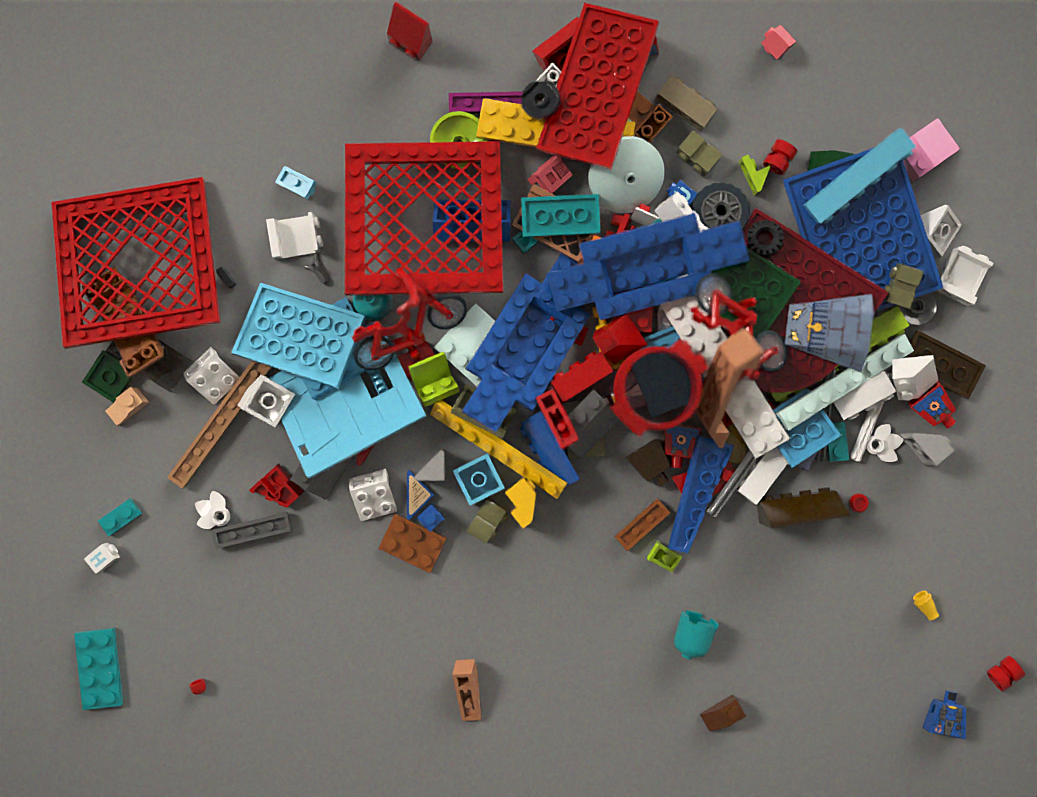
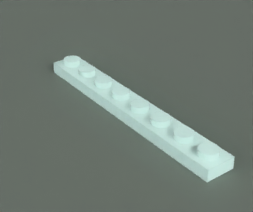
[777,334,914,430]

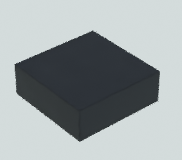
[216,267,236,288]

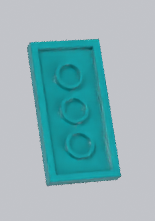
[521,194,600,237]
[74,628,123,710]

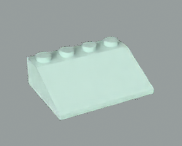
[434,304,495,386]

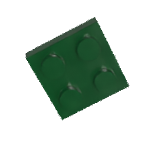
[82,350,133,403]

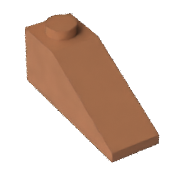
[452,659,481,721]

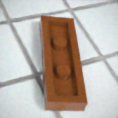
[614,498,670,551]

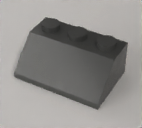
[568,390,619,458]
[290,452,356,500]

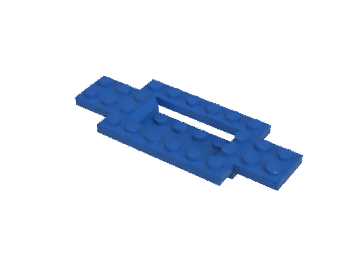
[547,212,749,320]
[462,254,590,433]

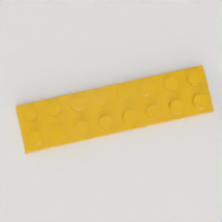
[476,98,636,147]

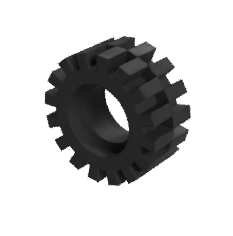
[747,219,784,256]

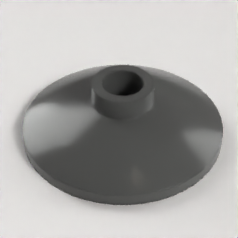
[898,292,937,325]

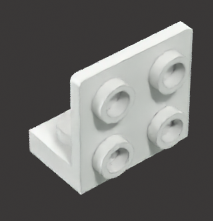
[183,347,240,404]
[349,469,397,521]

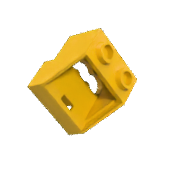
[505,477,536,528]

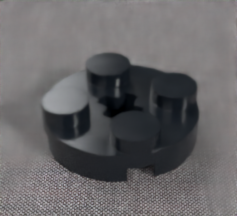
[521,80,561,122]

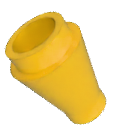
[913,591,939,620]

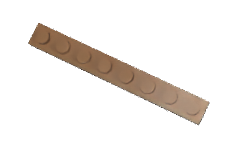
[167,361,272,489]

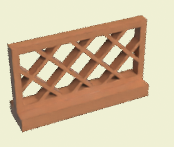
[511,184,601,262]

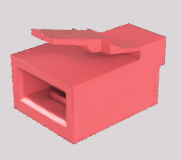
[527,155,573,193]

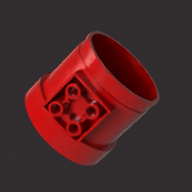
[609,339,708,437]

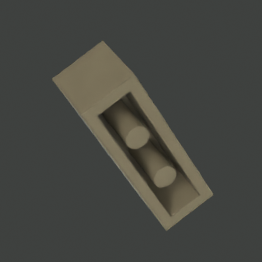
[655,75,717,132]

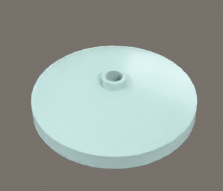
[588,136,664,213]

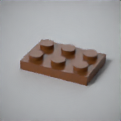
[378,513,447,573]

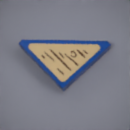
[407,470,434,520]

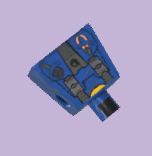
[923,690,966,739]

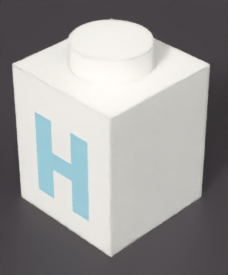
[84,543,120,574]

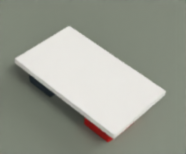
[631,204,660,226]

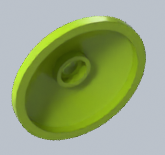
[430,111,488,169]

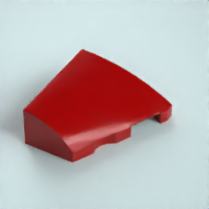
[249,464,304,508]

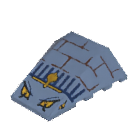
[784,294,873,373]

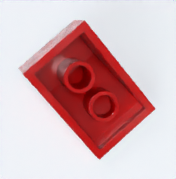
[387,1,433,60]

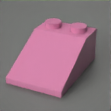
[903,118,960,182]

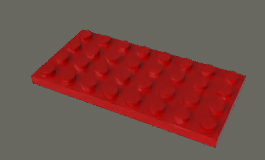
[536,2,659,170]

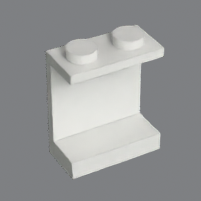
[266,212,323,260]

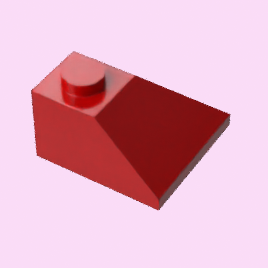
[593,313,647,364]

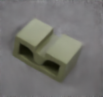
[676,130,723,176]
[884,263,924,309]

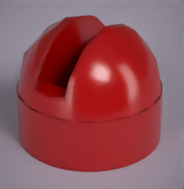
[189,678,206,695]

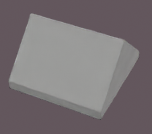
[414,449,446,480]

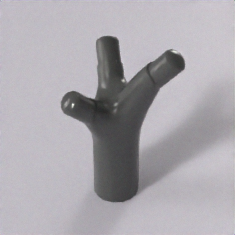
[304,254,328,284]

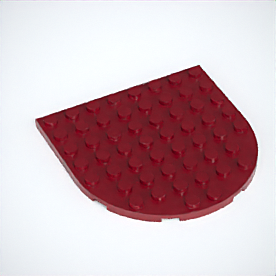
[711,208,889,393]

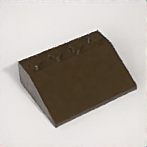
[757,487,850,528]

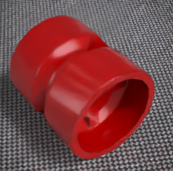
[763,139,798,175]
[986,655,1026,692]

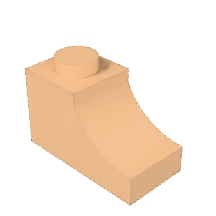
[105,387,149,426]

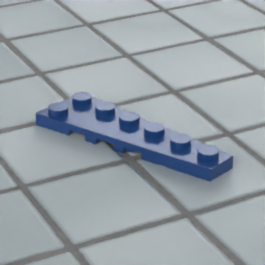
[668,436,734,553]

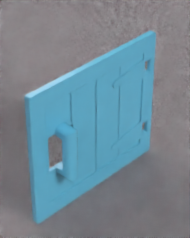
[268,320,426,478]

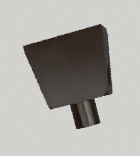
[625,438,670,487]

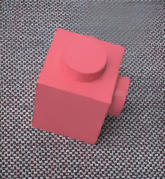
[761,25,796,60]

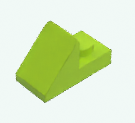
[738,155,770,196]
[646,540,683,573]

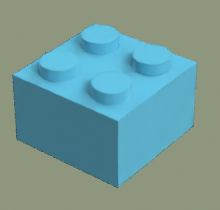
[453,453,505,505]

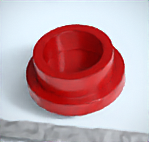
[849,493,869,513]

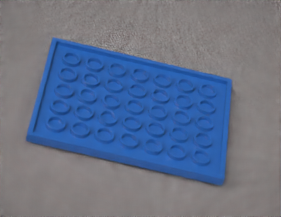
[782,148,943,311]

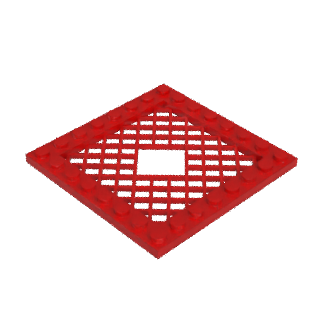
[345,141,503,296]
[51,177,220,349]

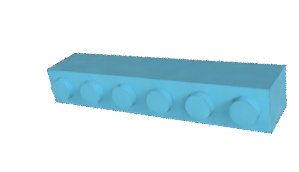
[803,128,916,224]

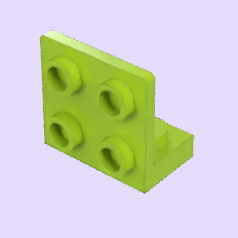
[409,352,460,407]

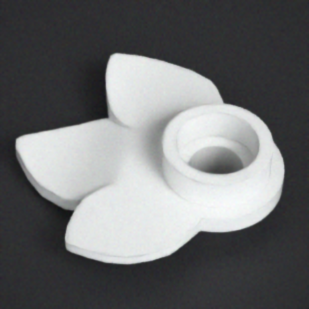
[866,424,904,462]
[195,491,231,529]

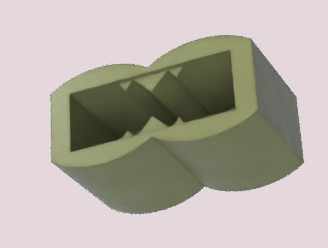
[466,498,508,543]

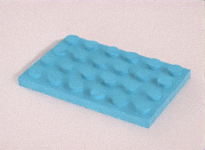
[231,283,366,389]

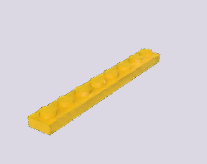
[430,400,567,499]

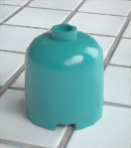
[352,295,393,321]
[673,610,719,660]

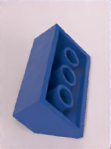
[433,200,511,242]
[519,411,579,487]

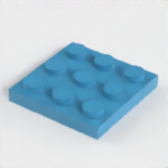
[773,388,841,468]

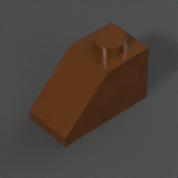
[700,695,746,731]

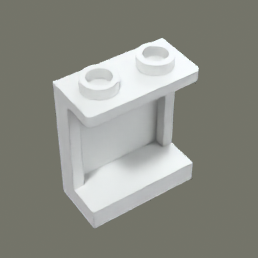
[936,246,994,306]

